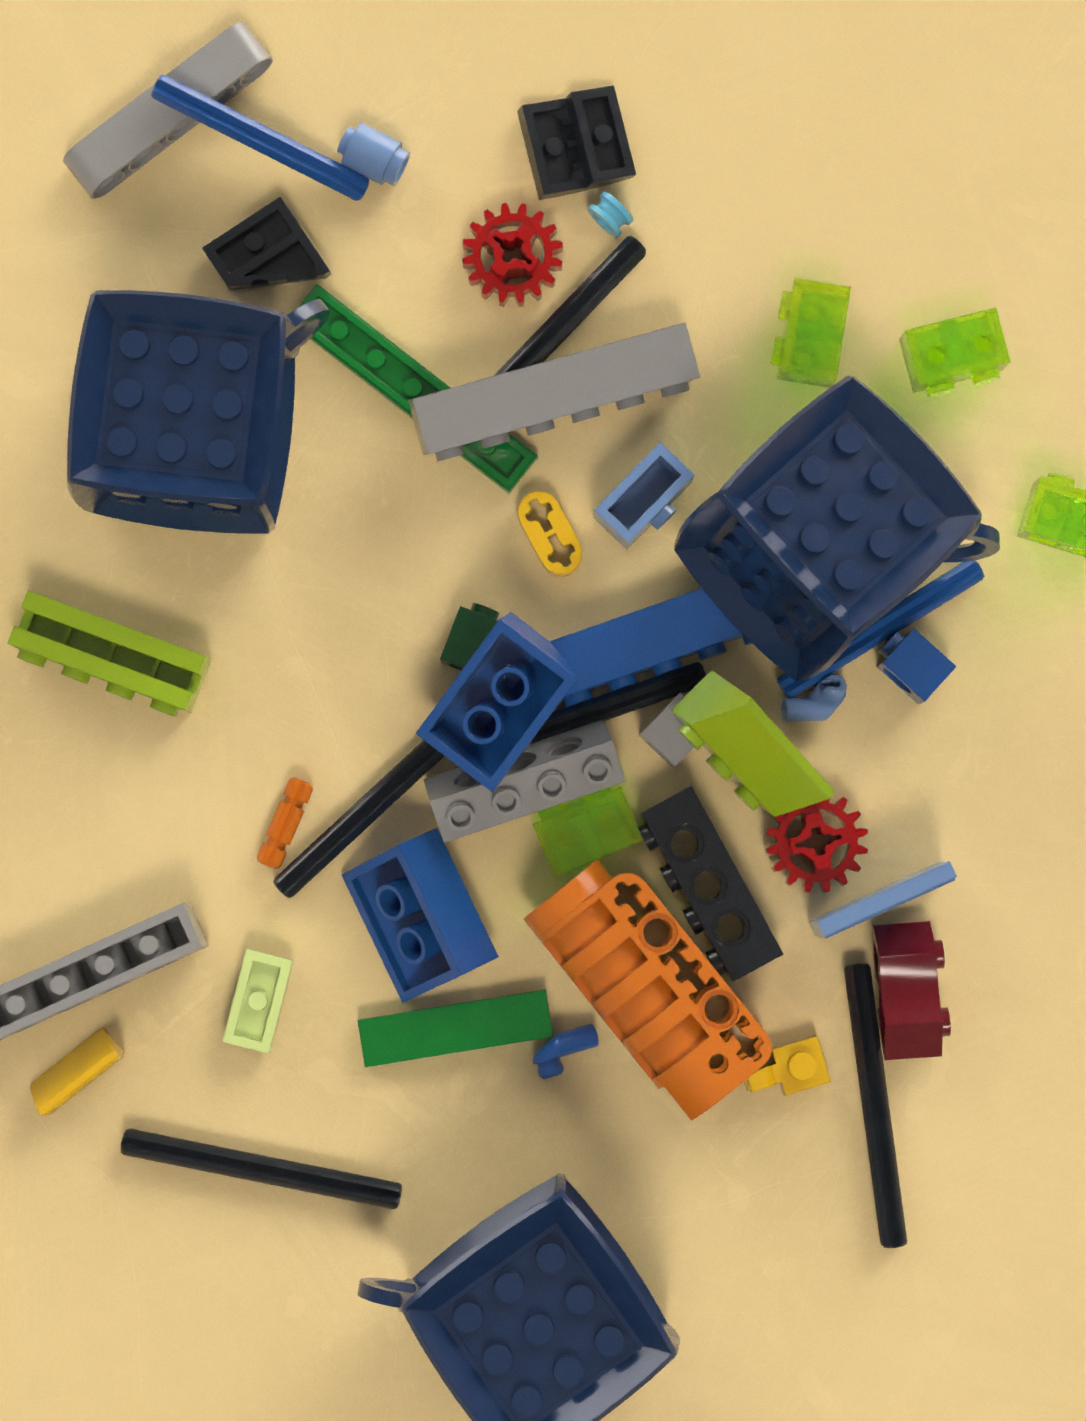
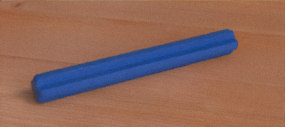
[151,75,369,201]
[777,560,985,698]

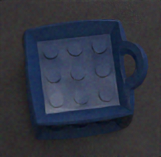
[67,290,331,534]
[674,376,1000,682]
[357,1173,680,1421]

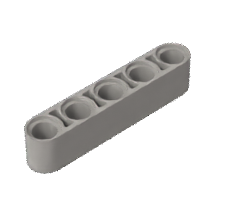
[63,22,273,199]

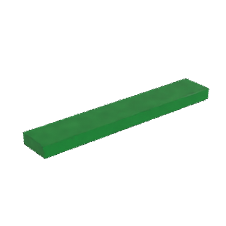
[298,284,538,494]

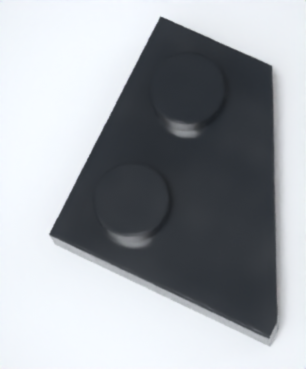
[202,197,331,290]

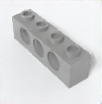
[423,719,626,843]

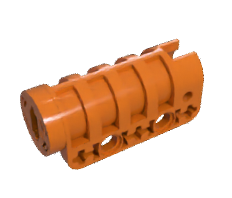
[523,859,772,1121]

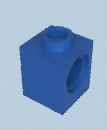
[877,628,957,705]

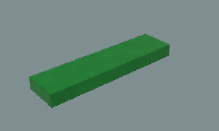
[357,989,553,1067]

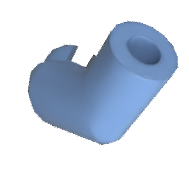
[781,674,847,722]

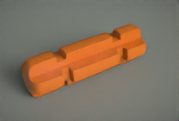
[257,777,313,869]

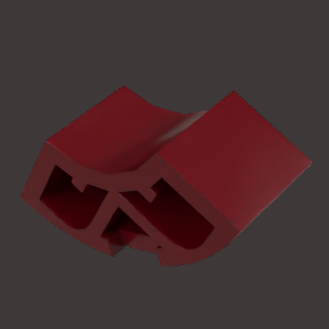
[873,921,951,1060]

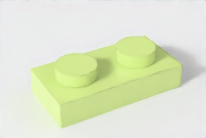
[222,949,294,1054]

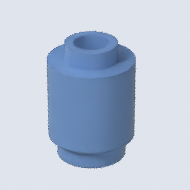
[337,123,411,186]

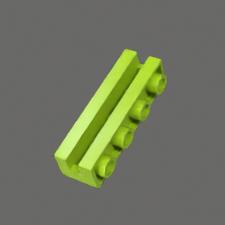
[7,590,211,717]

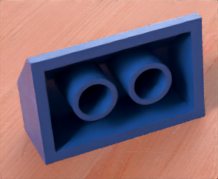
[416,612,579,792]
[342,828,499,1003]

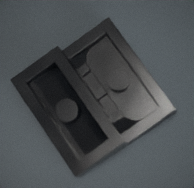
[517,85,636,200]

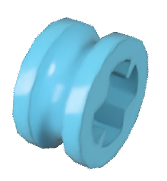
[587,191,634,238]

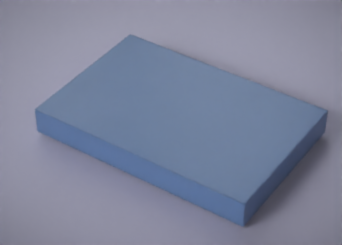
[808,861,957,938]

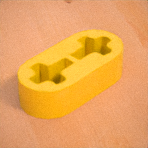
[518,491,582,577]

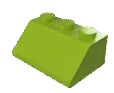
[671,670,835,817]

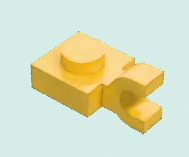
[744,1035,831,1096]

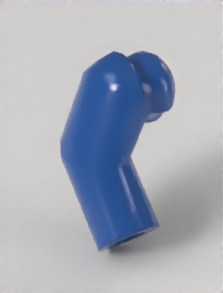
[533,1024,599,1079]

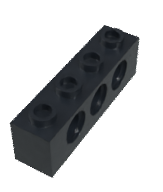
[636,786,783,982]

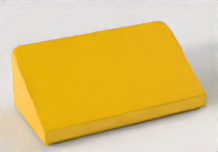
[30,1028,124,1116]

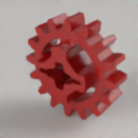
[462,203,563,307]
[764,797,868,893]

